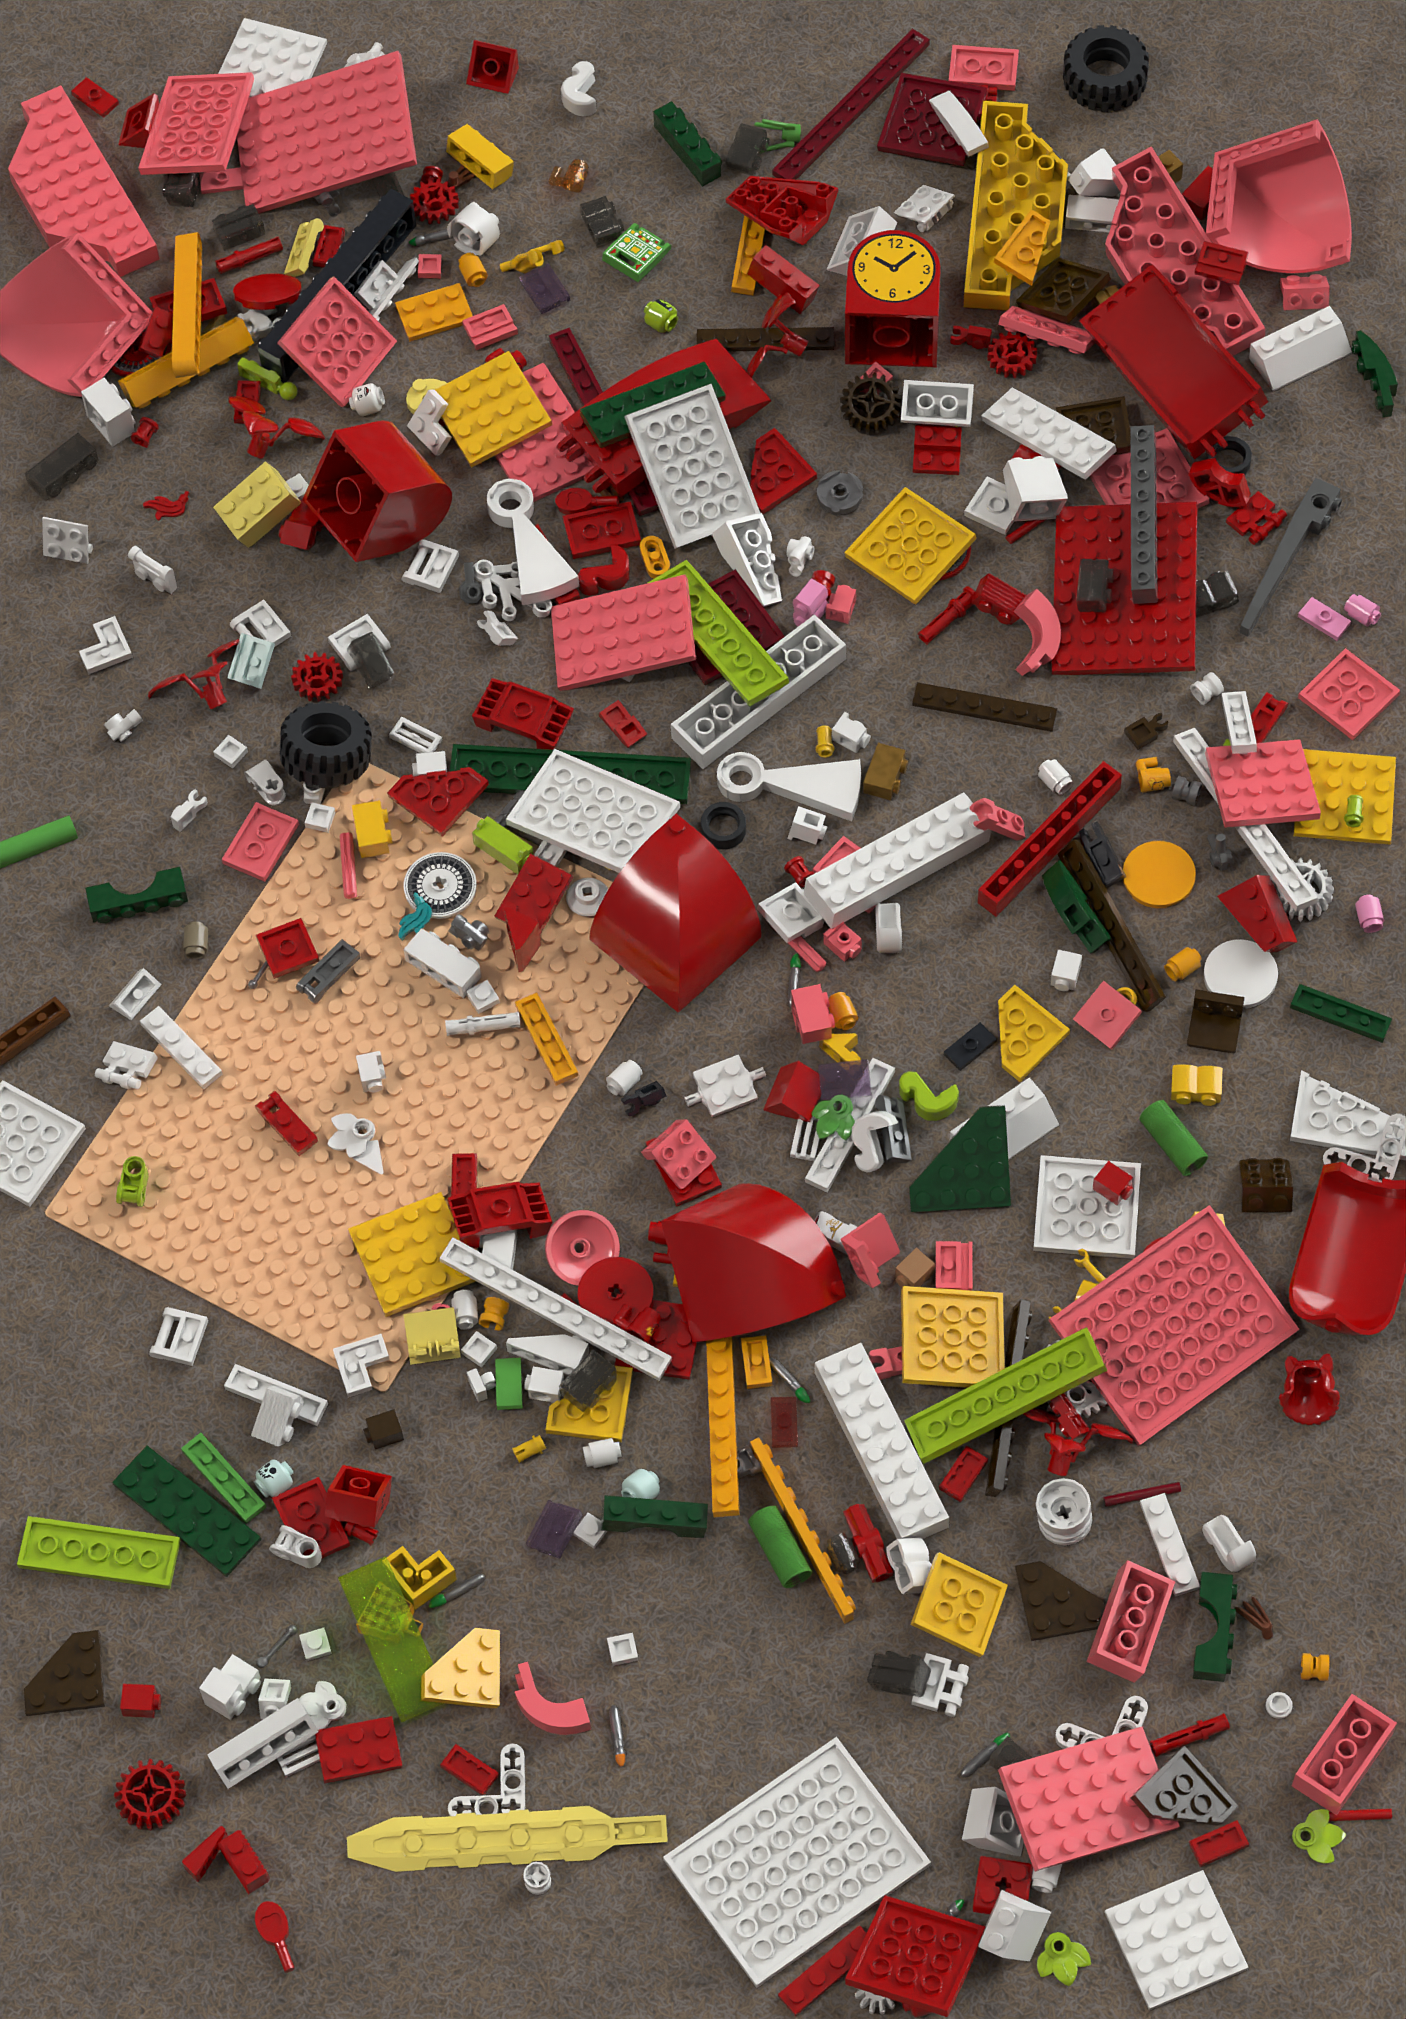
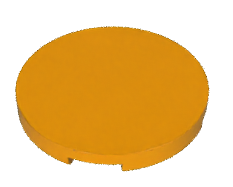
[1123,841,1196,908]

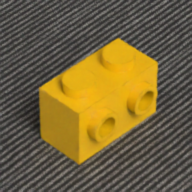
[352,800,393,858]

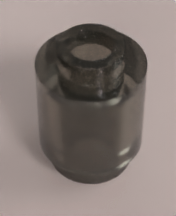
[827,1533,860,1574]

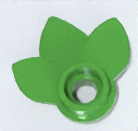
[812,1094,855,1140]

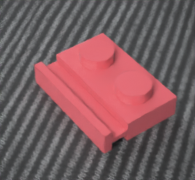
[462,304,518,350]
[936,1241,973,1291]

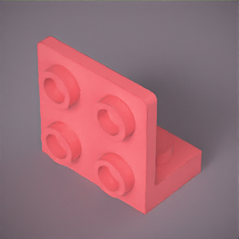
[641,1119,716,1189]
[840,1213,900,1288]

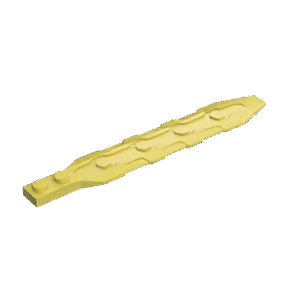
[347,1806,668,1872]

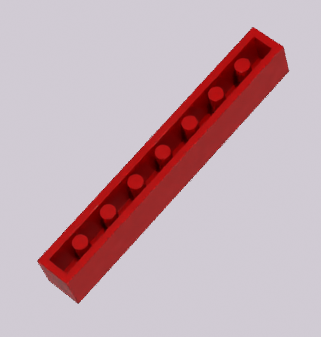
[977,761,1122,917]

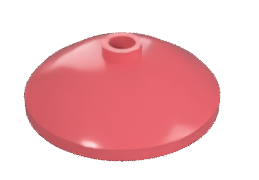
[545,1210,620,1286]

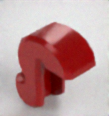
[578,544,630,596]

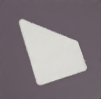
[353,1140,383,1174]

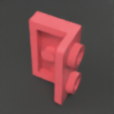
[1280,274,1329,310]

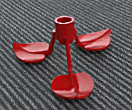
[746,292,808,378]
[228,396,325,458]
[148,639,240,709]
[1023,1408,1134,1476]

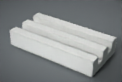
[389,717,442,753]
[790,1116,820,1161]
[277,1735,320,1777]

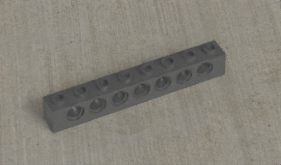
[1130,425,1157,604]

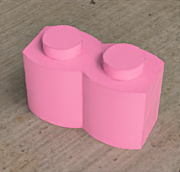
[793,578,828,626]

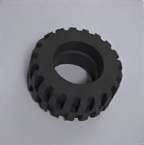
[1063,25,1149,112]
[279,701,372,788]

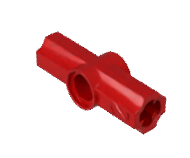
[843,1504,893,1583]

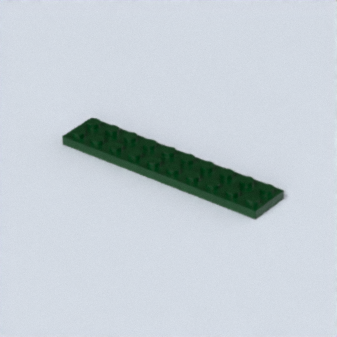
[450,744,691,804]

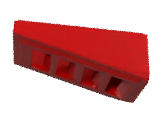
[182,1826,228,1882]

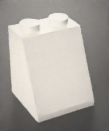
[1003,456,1068,521]

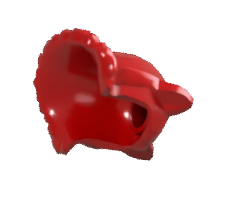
[1278,1354,1340,1425]

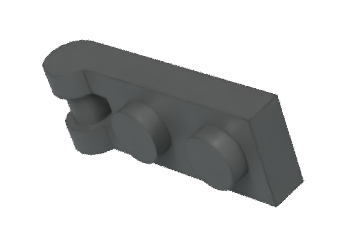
[296,939,361,1004]
[875,1095,912,1163]

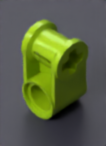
[116,1156,149,1207]

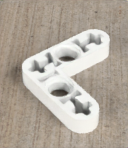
[1323,1113,1406,1182]
[1055,1696,1148,1749]
[448,1744,525,1816]

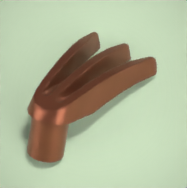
[448,165,476,188]
[1235,1596,1273,1640]

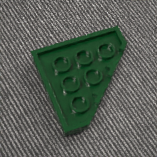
[909,1105,1011,1212]

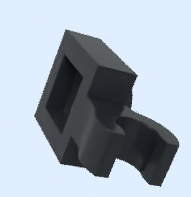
[621,1081,667,1116]

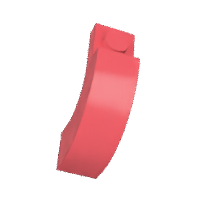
[1014,589,1061,676]
[515,1662,591,1735]

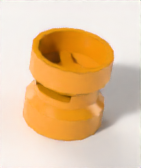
[479,1297,510,1331]
[1301,1653,1329,1681]

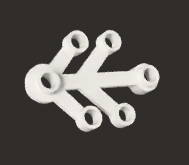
[473,560,552,621]

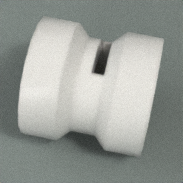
[1190,672,1224,705]
[523,1862,551,1895]

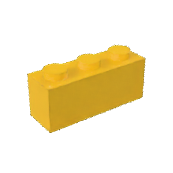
[446,124,514,189]

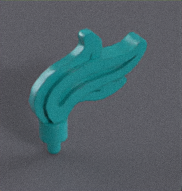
[398,893,433,941]

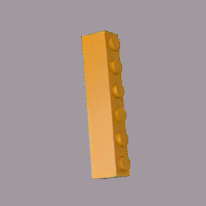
[118,317,254,409]

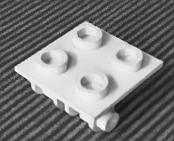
[894,185,955,232]
[42,517,93,564]

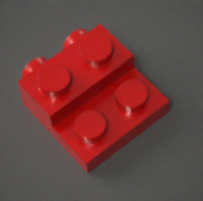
[913,424,962,475]

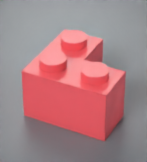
[791,984,835,1044]

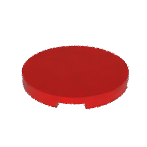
[233,274,302,310]

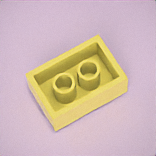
[213,461,301,548]

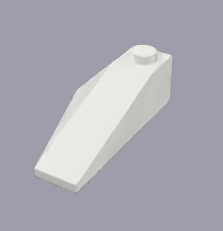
[712,513,782,607]

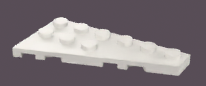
[1290,1070,1406,1160]

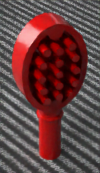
[555,488,619,515]
[255,1901,295,1973]

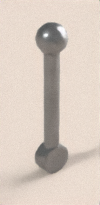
[248,961,268,989]
[257,1625,298,1668]

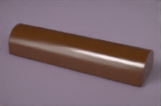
[0,997,71,1067]

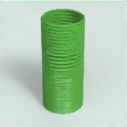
[1139,1100,1208,1176]
[748,1506,812,1588]

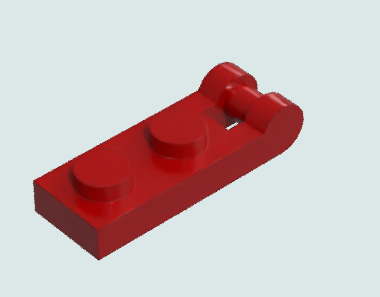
[1251,692,1288,743]
[255,1091,318,1156]

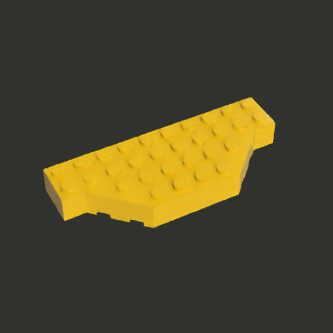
[964,101,1068,310]

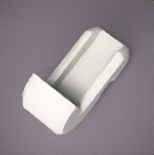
[561,61,596,116]
[875,903,902,953]
[851,1111,898,1172]
[1202,1515,1256,1572]

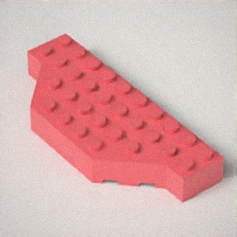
[8,86,160,277]
[1105,146,1265,356]

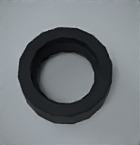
[1207,436,1252,476]
[701,802,746,850]

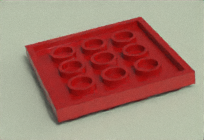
[845,1895,986,2017]

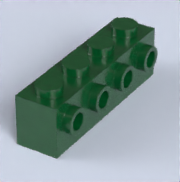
[653,101,722,187]

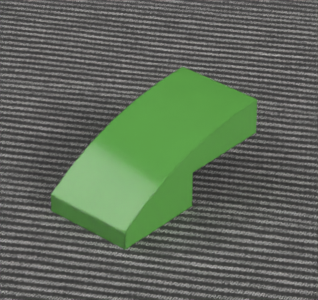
[495,1358,523,1410]

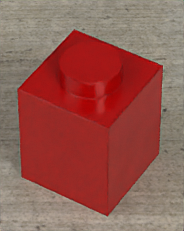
[1093,1160,1134,1205]
[120,1684,161,1718]

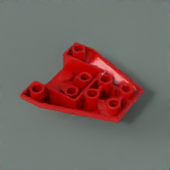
[726,176,838,245]

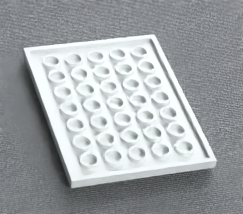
[663,1737,931,1988]

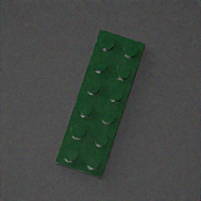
[580,361,726,448]
[112,1445,261,1577]

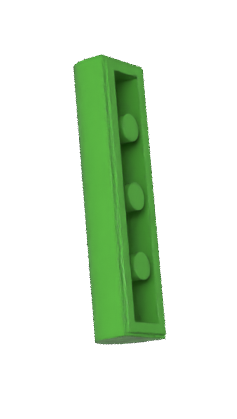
[0,815,78,868]

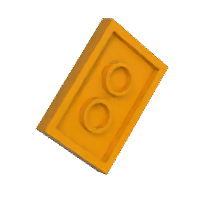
[395,283,473,342]

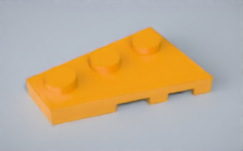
[993,209,1050,286]

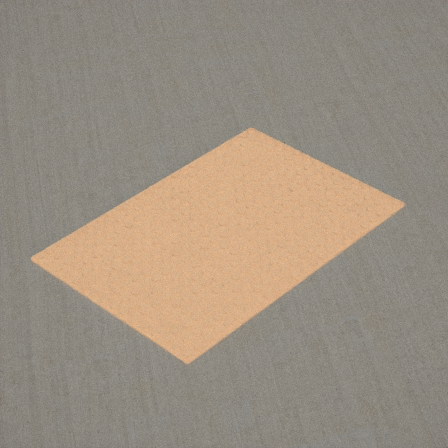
[45,763,644,1392]

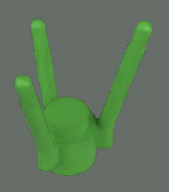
[749,119,801,154]

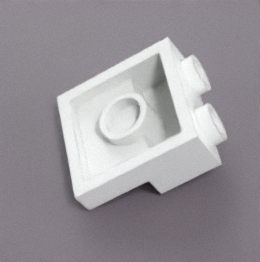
[757,883,824,943]

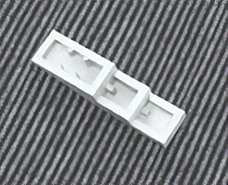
[929,91,989,157]

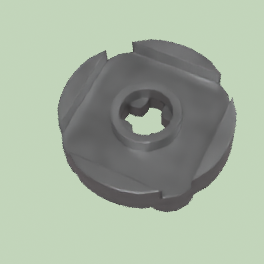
[817,471,863,516]

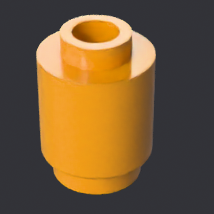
[458,253,488,287]
[1164,947,1202,981]
[828,992,858,1030]

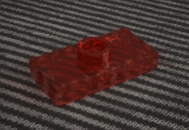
[771,1397,798,1448]

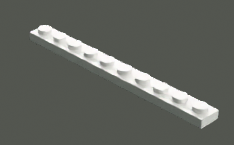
[1173,728,1318,912]
[440,1237,672,1381]

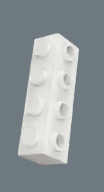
[207,1698,318,1789]

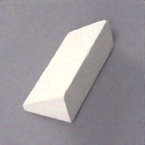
[109,968,162,1020]

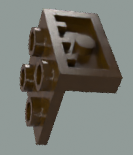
[1187,989,1245,1054]

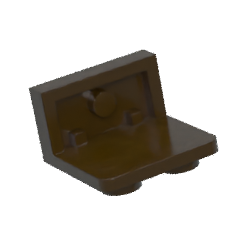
[1239,1158,1293,1212]

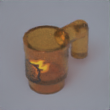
[549,159,589,193]

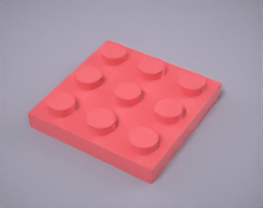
[1298,648,1400,740]

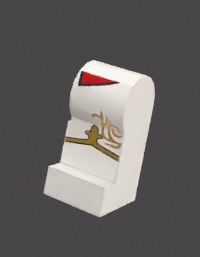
[814,1211,857,1254]

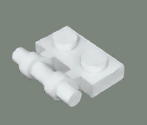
[95,1041,158,1089]
[912,1653,969,1717]

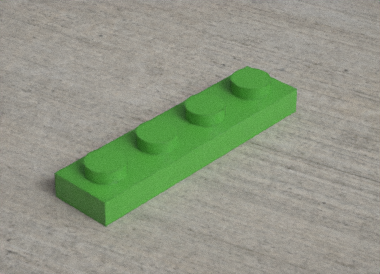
[181,1433,266,1524]

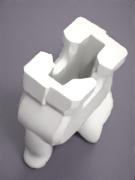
[237,308,282,342]

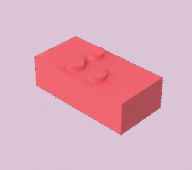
[1087,1561,1175,1683]
[1292,1694,1397,1816]

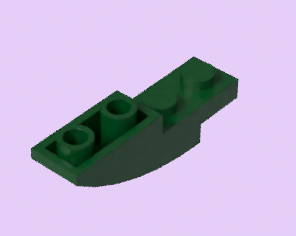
[1352,330,1398,418]
[1041,860,1112,954]

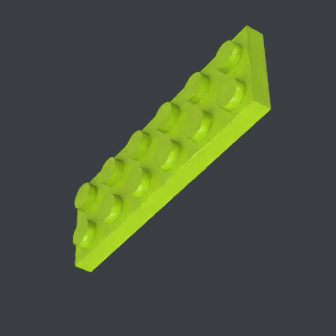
[17,1516,181,1589]

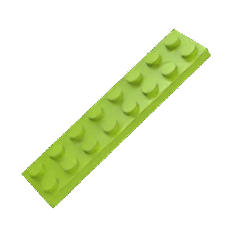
[647,560,789,707]
[904,1327,1108,1464]

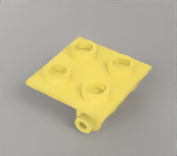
[403,1307,461,1365]

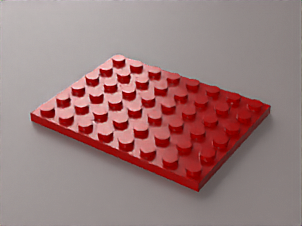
[1052,501,1198,675]

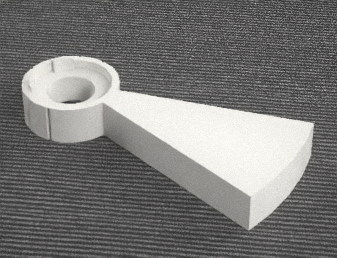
[487,479,579,605]
[717,752,861,822]

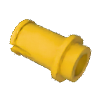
[816,726,835,758]
[512,1435,546,1463]

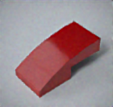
[599,700,647,748]

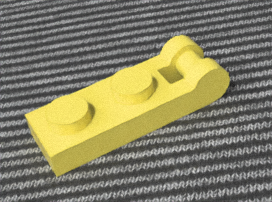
[284,218,324,277]

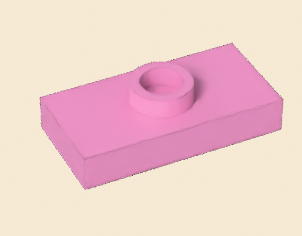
[1298,597,1351,641]

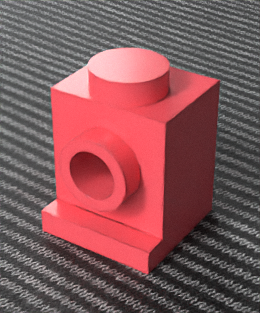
[826,585,856,624]
[824,922,862,962]

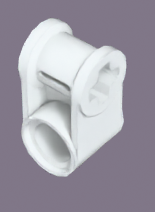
[245,760,286,805]
[269,1525,322,1568]

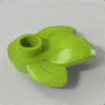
[1292,1809,1346,1863]
[1037,1932,1091,1986]

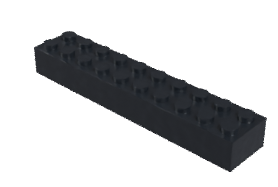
[258,189,416,383]

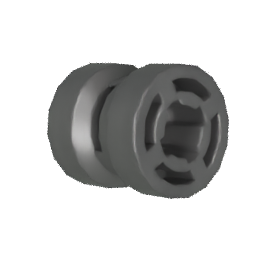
[1171,776,1202,806]

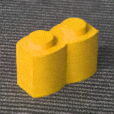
[1171,1065,1223,1106]

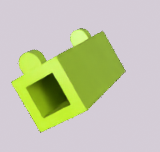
[472,816,533,874]

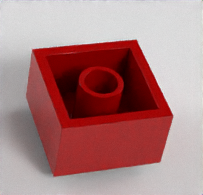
[325,1465,392,1528]

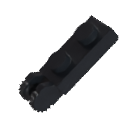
[1079,821,1126,889]

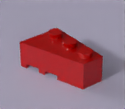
[1217,875,1298,952]

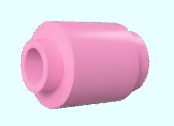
[1344,594,1381,627]
[1355,895,1384,933]

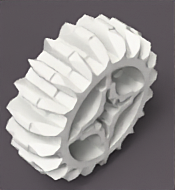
[1271,858,1334,922]

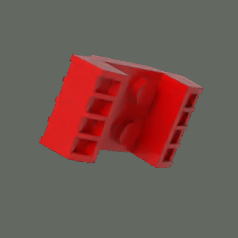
[472,678,574,750]
[447,1181,553,1248]

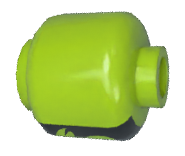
[644,299,678,333]

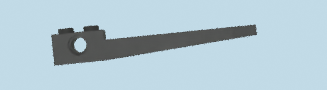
[1240,478,1342,636]

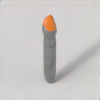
[609,1705,626,1767]

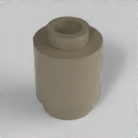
[183,922,208,959]

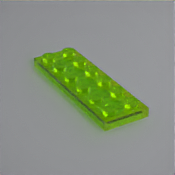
[338,1556,444,1723]

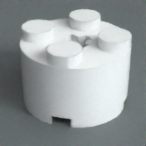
[447,202,500,256]

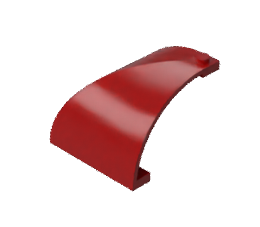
[589,814,761,1013]
[661,1183,846,1342]

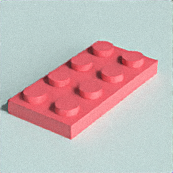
[998,306,1096,354]

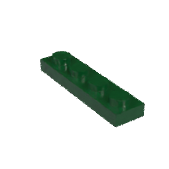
[1290,984,1392,1043]

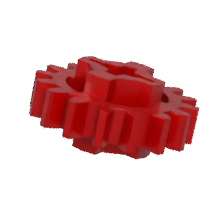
[410,178,459,224]
[987,331,1037,378]
[291,652,343,702]

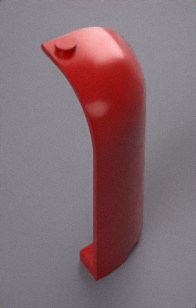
[1289,1162,1406,1336]

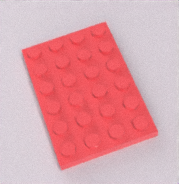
[138,72,254,175]
[495,363,594,502]
[551,575,696,691]
[998,1726,1180,1872]

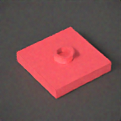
[1073,980,1143,1050]

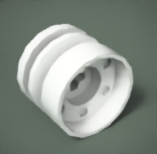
[1036,1478,1092,1546]

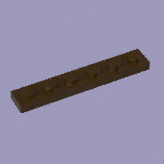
[697,327,834,352]
[912,682,1057,732]

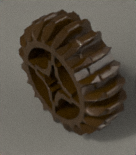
[840,372,902,435]

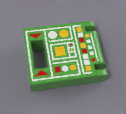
[602,223,671,282]

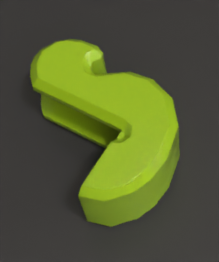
[899,1072,959,1121]

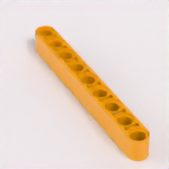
[172,232,202,378]

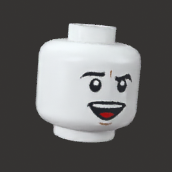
[349,383,385,416]

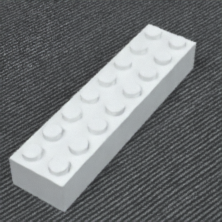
[671,614,846,769]
[804,792,991,929]
[815,1343,949,1539]

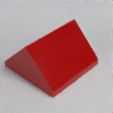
[466,40,519,94]
[118,93,159,148]
[504,907,541,972]
[763,1060,827,1122]

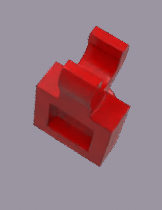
[950,325,992,349]

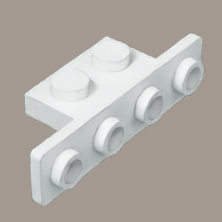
[354,258,419,321]

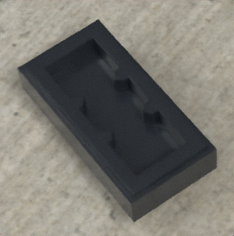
[943,1022,997,1071]

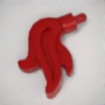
[143,491,189,521]

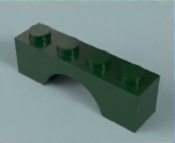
[85,867,188,923]
[601,1495,708,1538]
[1193,1572,1237,1682]

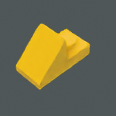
[819,1033,862,1078]

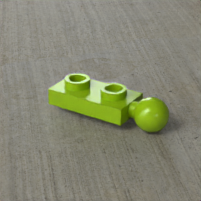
[237,357,298,400]

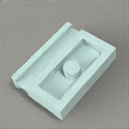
[227,633,275,688]

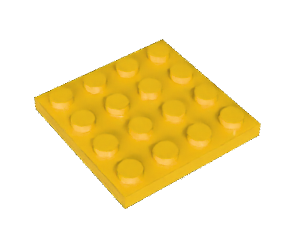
[435,351,553,468]
[844,487,977,605]
[1293,749,1396,845]
[348,1192,475,1317]
[901,1286,1005,1388]

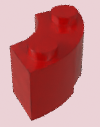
[1188,458,1251,507]
[279,500,323,550]

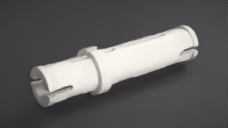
[445,1012,520,1036]

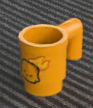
[1136,757,1171,793]

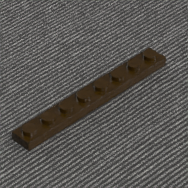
[1057,840,1166,1012]
[985,1299,1032,1497]

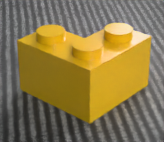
[382,1546,457,1610]

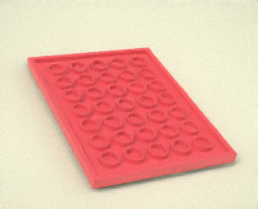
[237,51,417,215]
[1048,1205,1299,1446]

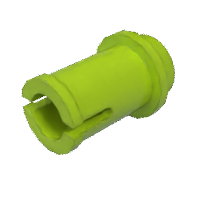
[1344,795,1364,827]

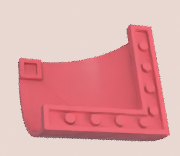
[1206,119,1352,273]
[0,233,152,397]

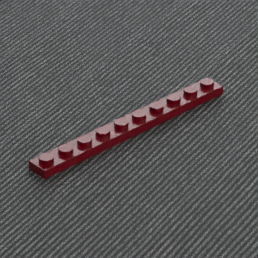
[772,28,930,180]
[548,327,659,517]

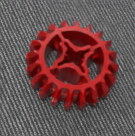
[114,1758,186,1831]

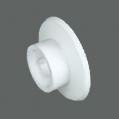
[566,878,608,916]

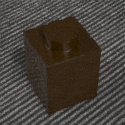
[363,1409,404,1450]

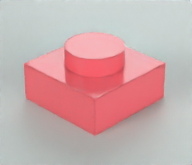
[418,254,442,279]

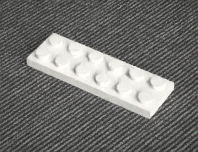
[981,387,1116,480]

